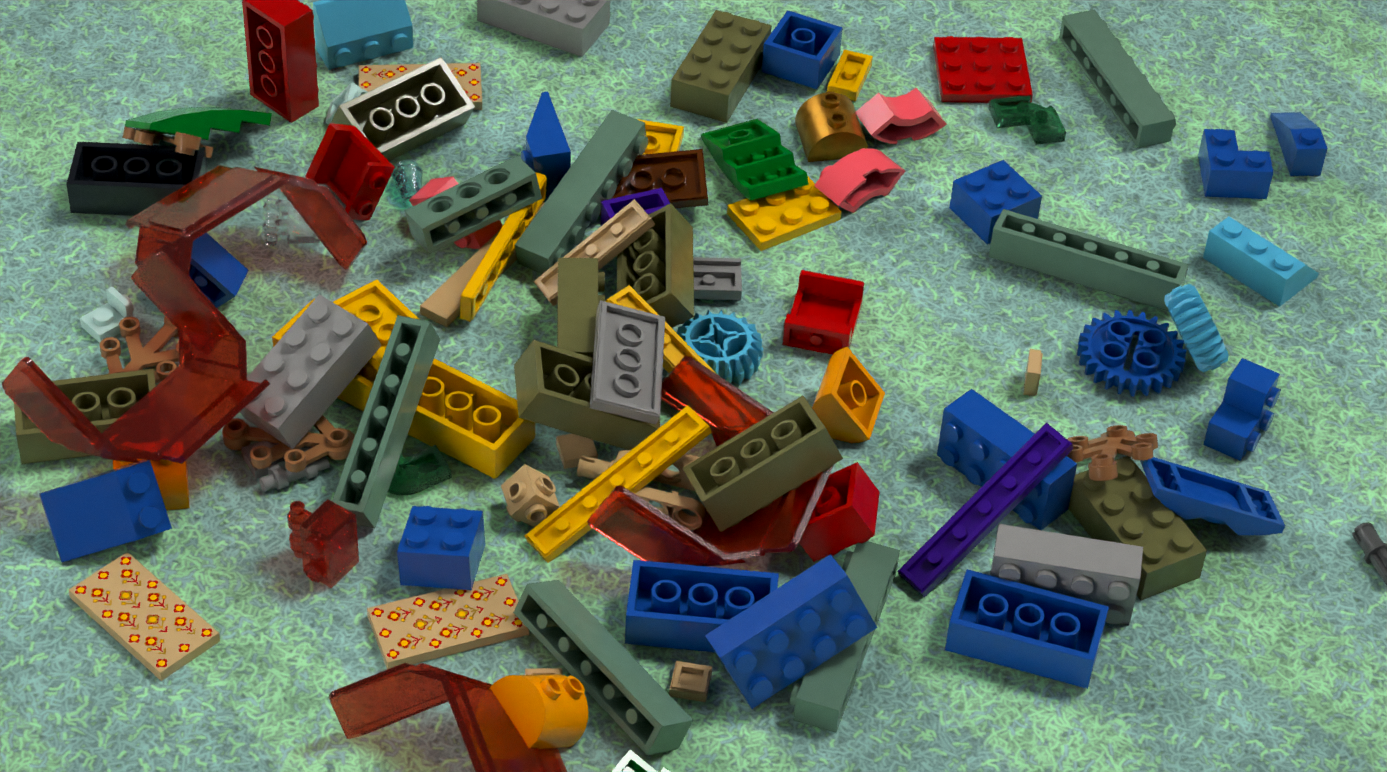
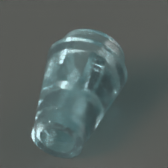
[391,160,423,208]

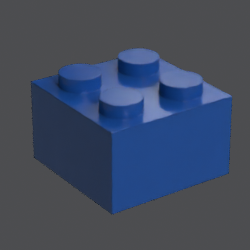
[762,10,843,89]
[949,160,1042,245]
[397,506,486,590]

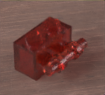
[287,499,359,588]

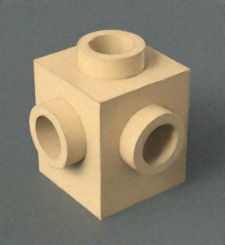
[501,464,560,527]

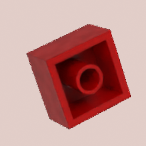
[791,462,880,562]

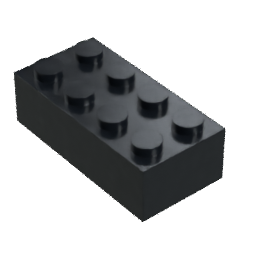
[66,142,208,219]

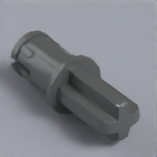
[1352,522,1387,585]

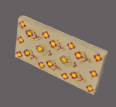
[359,63,482,110]
[69,552,220,681]
[367,574,529,671]

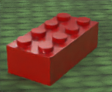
[242,0,319,123]

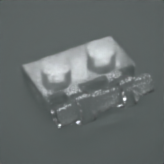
[262,190,321,246]

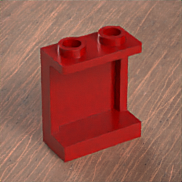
[305,123,395,220]
[782,270,865,355]

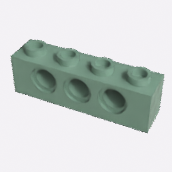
[404,155,542,254]

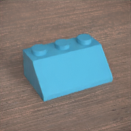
[313,0,413,70]
[1203,216,1319,307]

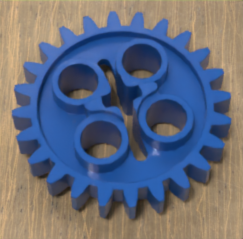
[1077,310,1186,397]

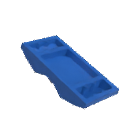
[1140,457,1285,535]

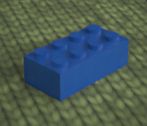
[937,389,1077,531]
[705,554,877,709]
[625,560,779,652]
[945,569,1109,689]

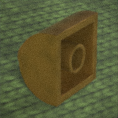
[795,92,868,162]

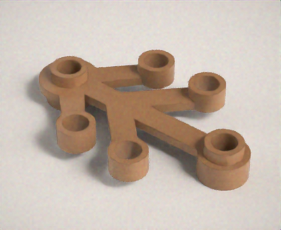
[122,127,214,158]
[100,308,197,383]
[222,415,355,472]
[1067,425,1158,481]

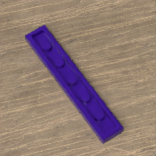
[897,422,1074,597]

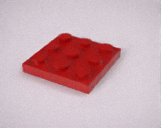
[933,36,1033,103]

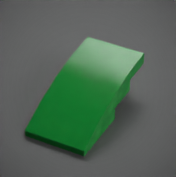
[125,107,272,140]
[701,119,809,201]

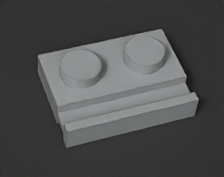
[693,257,742,300]

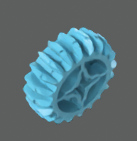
[1164,284,1229,373]
[676,310,763,386]

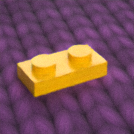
[827,49,873,101]

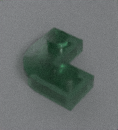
[988,96,1066,145]
[388,445,452,495]

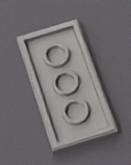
[589,300,665,425]

